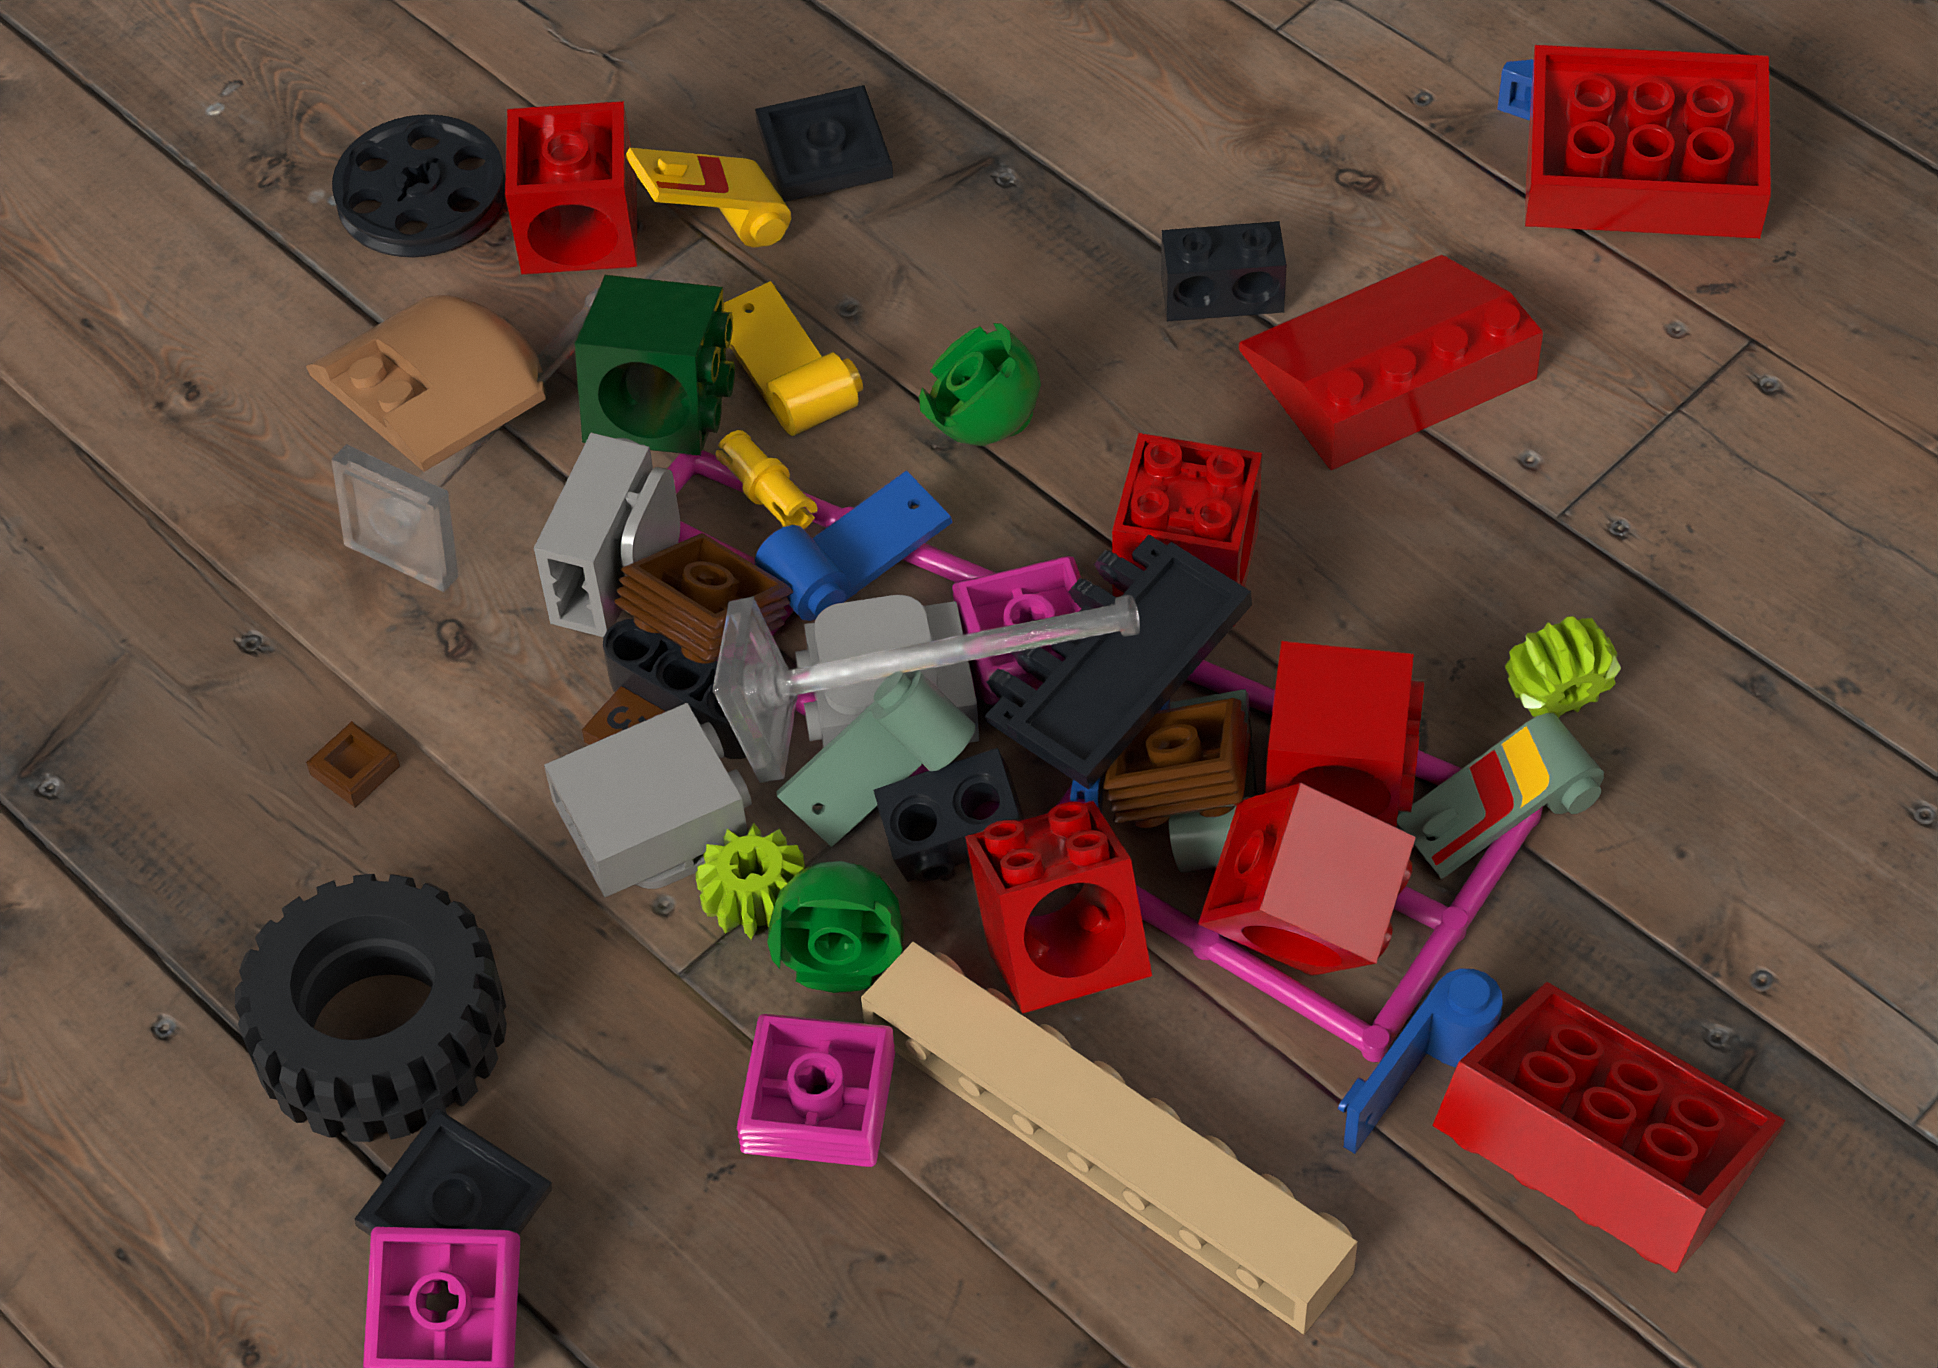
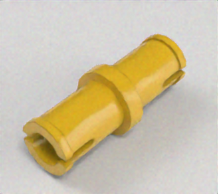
[716,430,818,529]

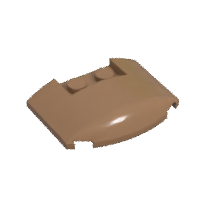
[306,295,546,472]

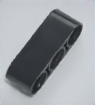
[603,619,766,759]

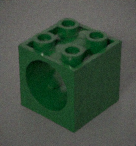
[575,275,735,456]

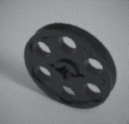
[332,114,506,257]

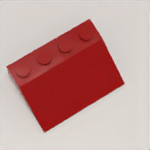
[1525,45,1771,239]
[1239,254,1543,471]
[1432,982,1786,1274]

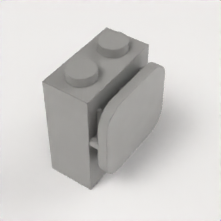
[534,433,680,637]
[795,595,979,748]
[544,703,752,898]

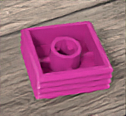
[952,556,1082,704]
[737,1014,895,1167]
[363,1227,520,1368]

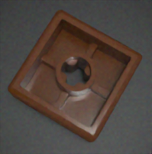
[614,533,793,663]
[1103,698,1251,828]

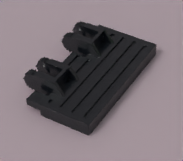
[985,535,1252,790]

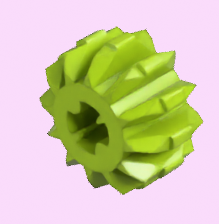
[1505,616,1621,718]
[696,823,805,940]

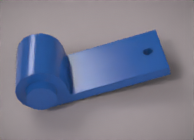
[754,470,953,621]
[1338,969,1503,1154]

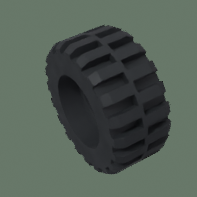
[235,874,507,1142]

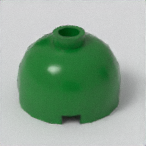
[919,323,1041,446]
[767,861,904,993]

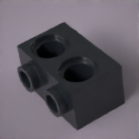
[1161,221,1287,322]
[873,748,1025,882]

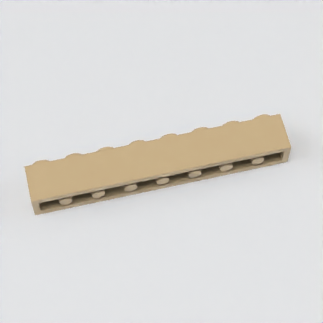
[861,942,1358,1335]

